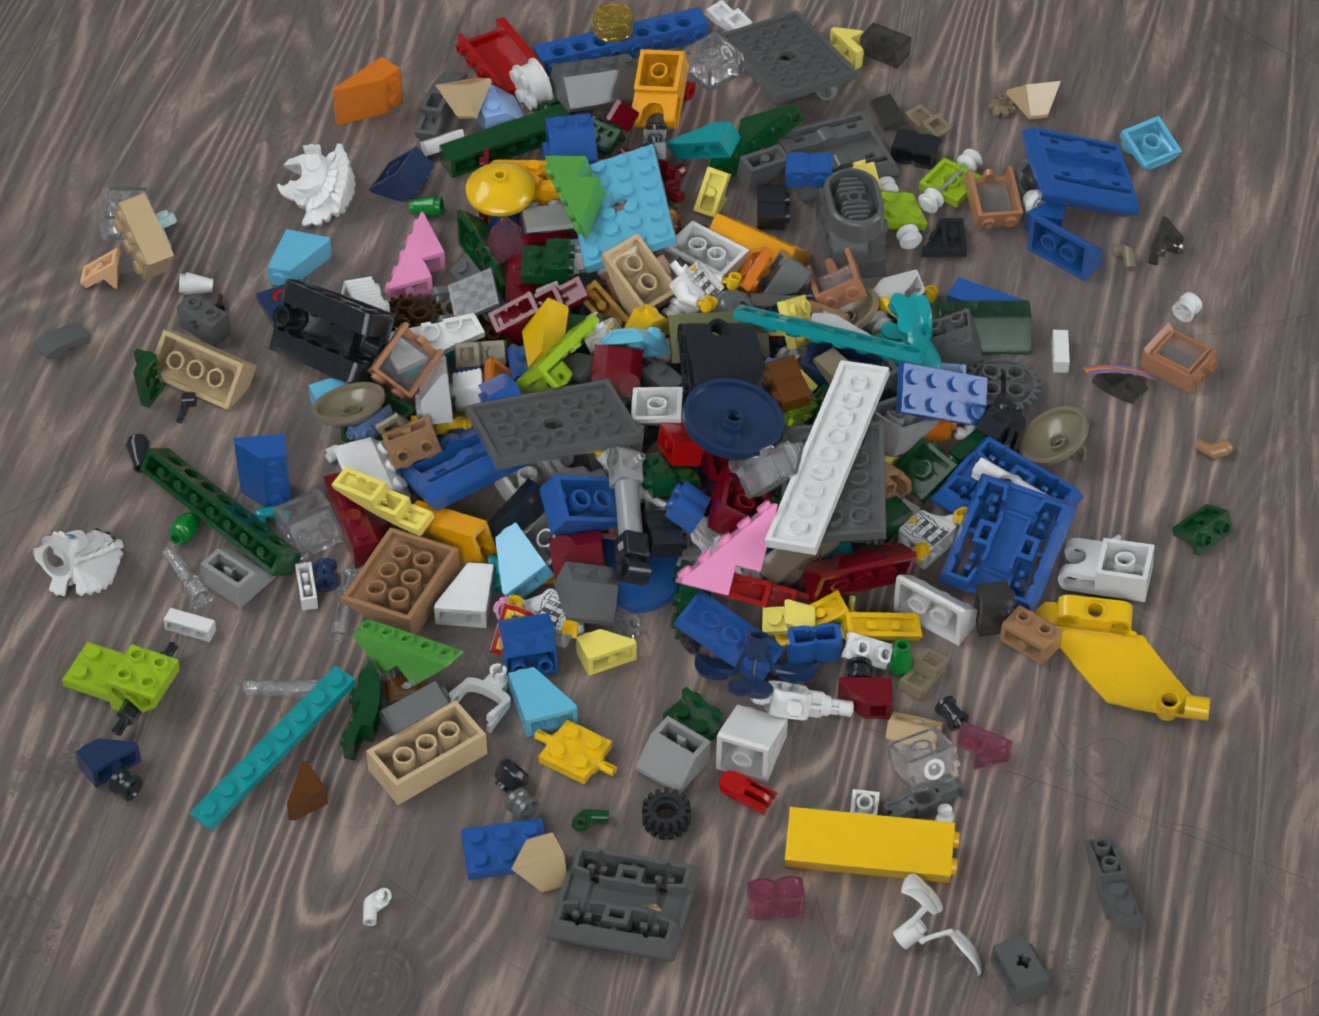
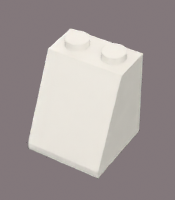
[716,705,788,783]

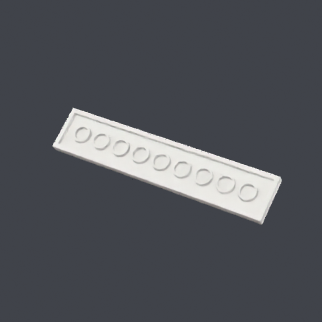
[765,360,890,555]

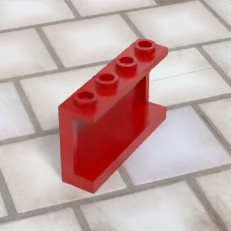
[455,17,545,96]

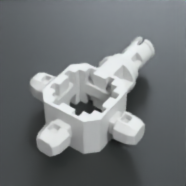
[750,680,854,720]

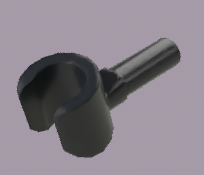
[176,392,197,423]

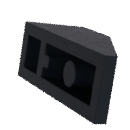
[487,478,545,549]

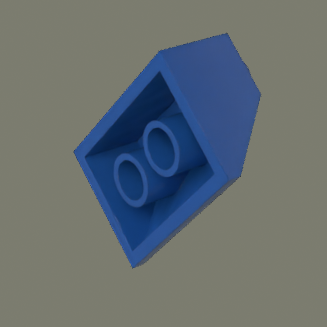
[1027,213,1103,281]
[234,434,292,508]

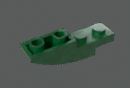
[340,659,382,761]

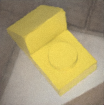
[830,27,865,70]
[693,167,731,218]
[762,599,816,636]

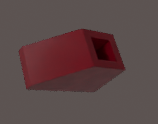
[838,677,892,719]

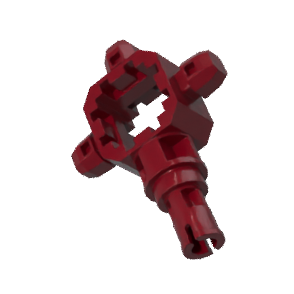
[618,147,687,204]

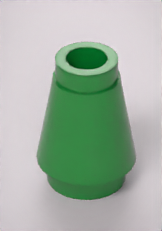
[409,195,445,218]
[887,639,913,676]

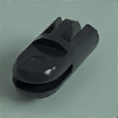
[996,412,1026,452]

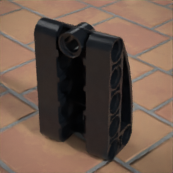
[269,279,395,384]
[677,318,770,400]

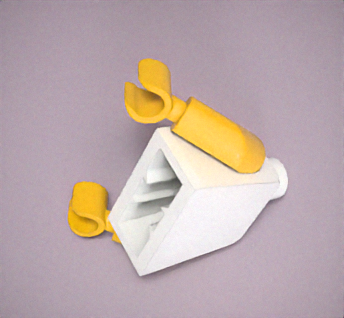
[873,269,938,319]

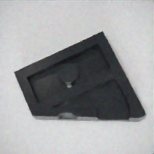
[921,218,967,258]

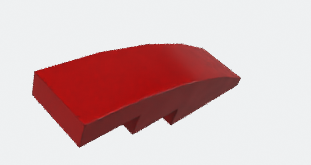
[716,572,812,609]

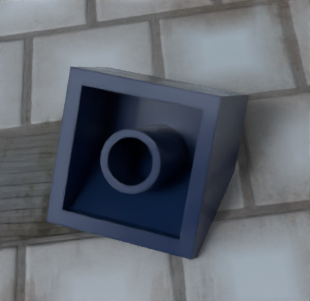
[369,146,435,202]

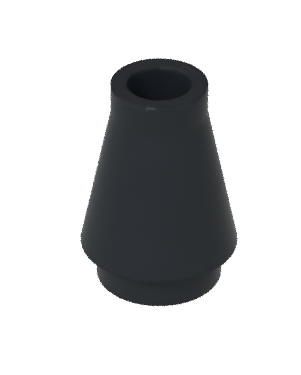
[125,434,150,472]

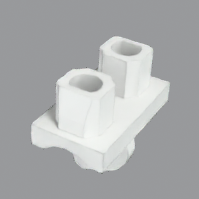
[841,632,893,670]

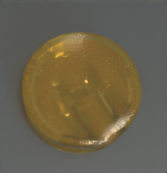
[592,2,633,42]

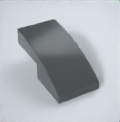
[34,323,91,359]

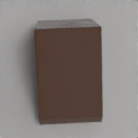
[287,761,328,821]

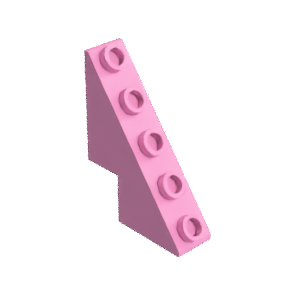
[385,212,445,301]
[676,500,778,595]

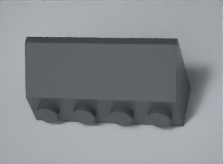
[549,54,638,113]

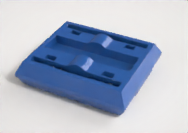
[1021,127,1139,217]
[399,426,529,511]
[931,437,1084,543]
[938,473,1078,613]

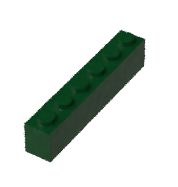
[439,104,570,178]

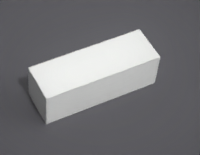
[420,129,464,156]
[1052,330,1070,373]
[295,562,318,611]
[163,608,216,642]

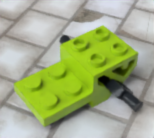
[62,642,180,736]

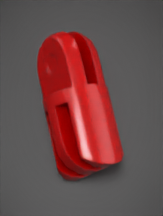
[718,770,778,816]

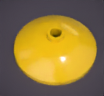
[466,162,536,216]

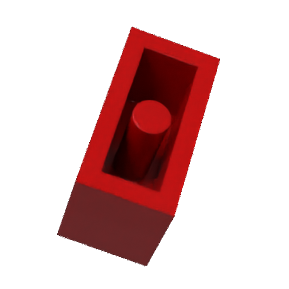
[657,423,705,466]

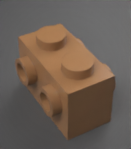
[382,416,442,470]
[1000,605,1063,666]

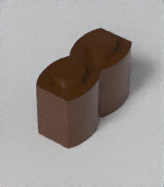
[762,355,811,412]

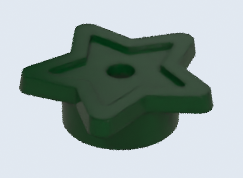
[532,98,558,112]

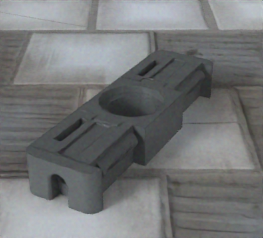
[883,773,965,818]

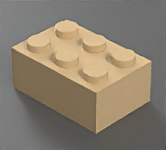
[113,193,174,281]

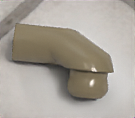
[1112,243,1136,271]

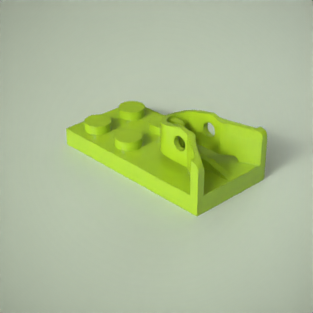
[516,313,600,395]

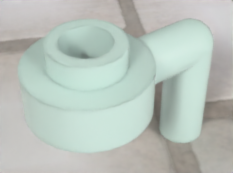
[155,210,177,247]

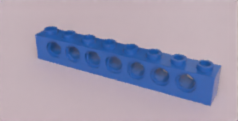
[533,7,708,77]

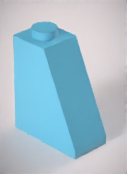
[267,229,332,286]
[495,522,554,598]
[508,667,578,737]

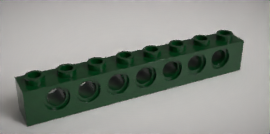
[140,448,302,576]

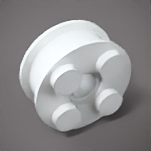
[509,58,553,111]

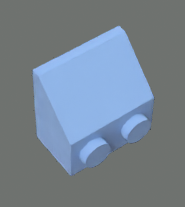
[477,85,524,130]

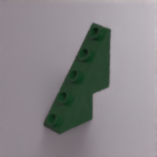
[709,102,805,179]

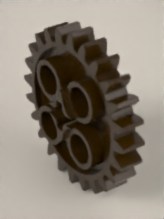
[388,293,443,332]

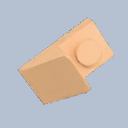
[80,247,121,289]

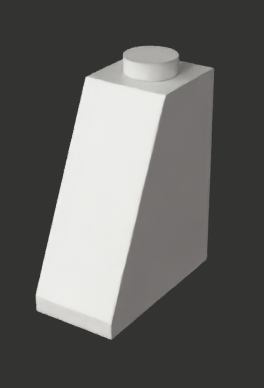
[434,562,494,628]

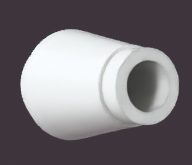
[179,272,213,295]

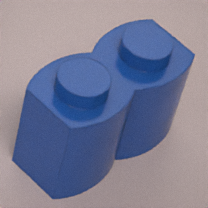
[785,152,833,188]
[664,480,711,534]
[786,623,842,664]

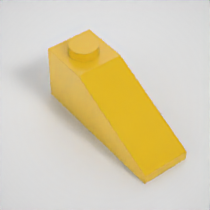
[624,304,669,335]

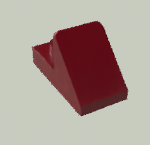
[605,99,639,131]

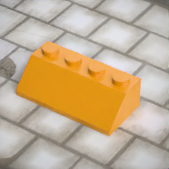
[709,213,812,265]

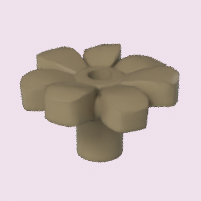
[987,93,1016,118]

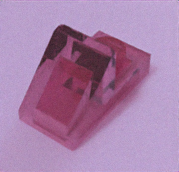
[957,722,1013,770]

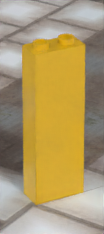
[785,807,960,883]

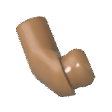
[1195,439,1233,459]

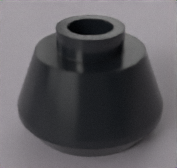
[494,758,529,793]

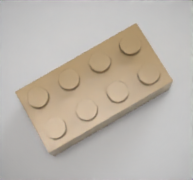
[366,700,487,805]

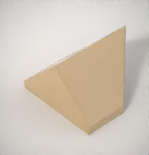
[435,78,492,119]
[1006,81,1061,120]
[511,832,567,893]

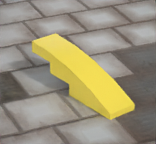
[331,466,434,536]

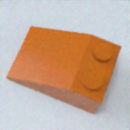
[333,56,403,125]

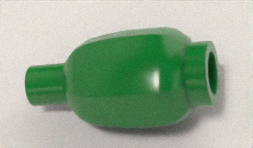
[169,512,200,545]

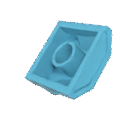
[1119,116,1182,170]
[601,327,669,358]

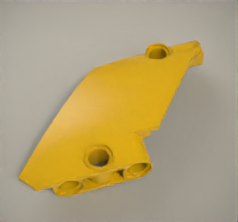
[1035,595,1210,721]

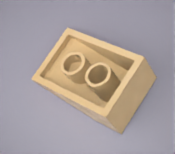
[601,233,675,316]

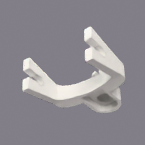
[447,663,511,733]

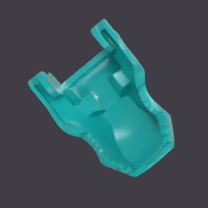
[879,293,941,369]

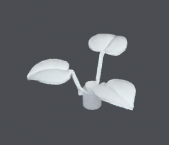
[893,873,982,976]

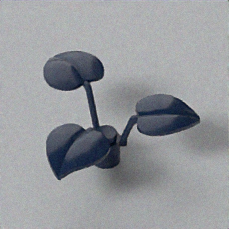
[694,631,819,700]

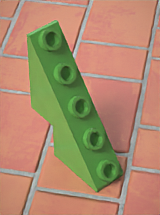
[544,156,606,239]
[352,620,464,686]

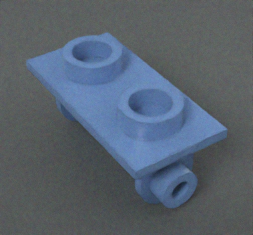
[346,404,393,440]

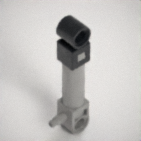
[607,446,651,587]

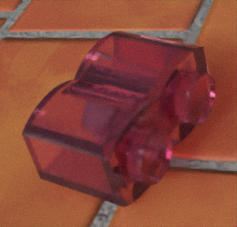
[746,876,805,920]

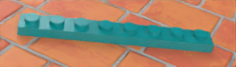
[733,304,927,365]
[190,666,356,832]

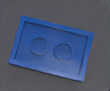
[460,818,544,880]

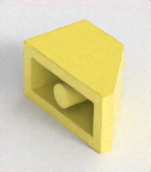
[576,629,637,676]

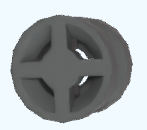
[505,788,540,821]

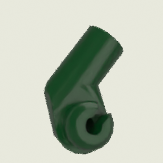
[571,809,609,832]

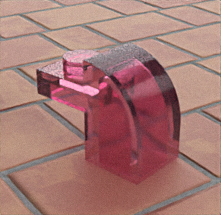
[488,215,530,263]

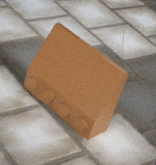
[341,527,461,635]

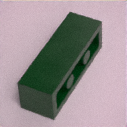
[949,429,987,464]

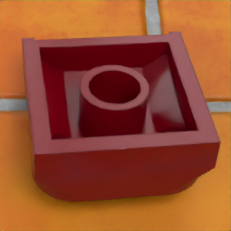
[589,344,644,399]
[549,530,605,579]

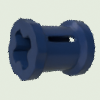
[314,558,338,592]

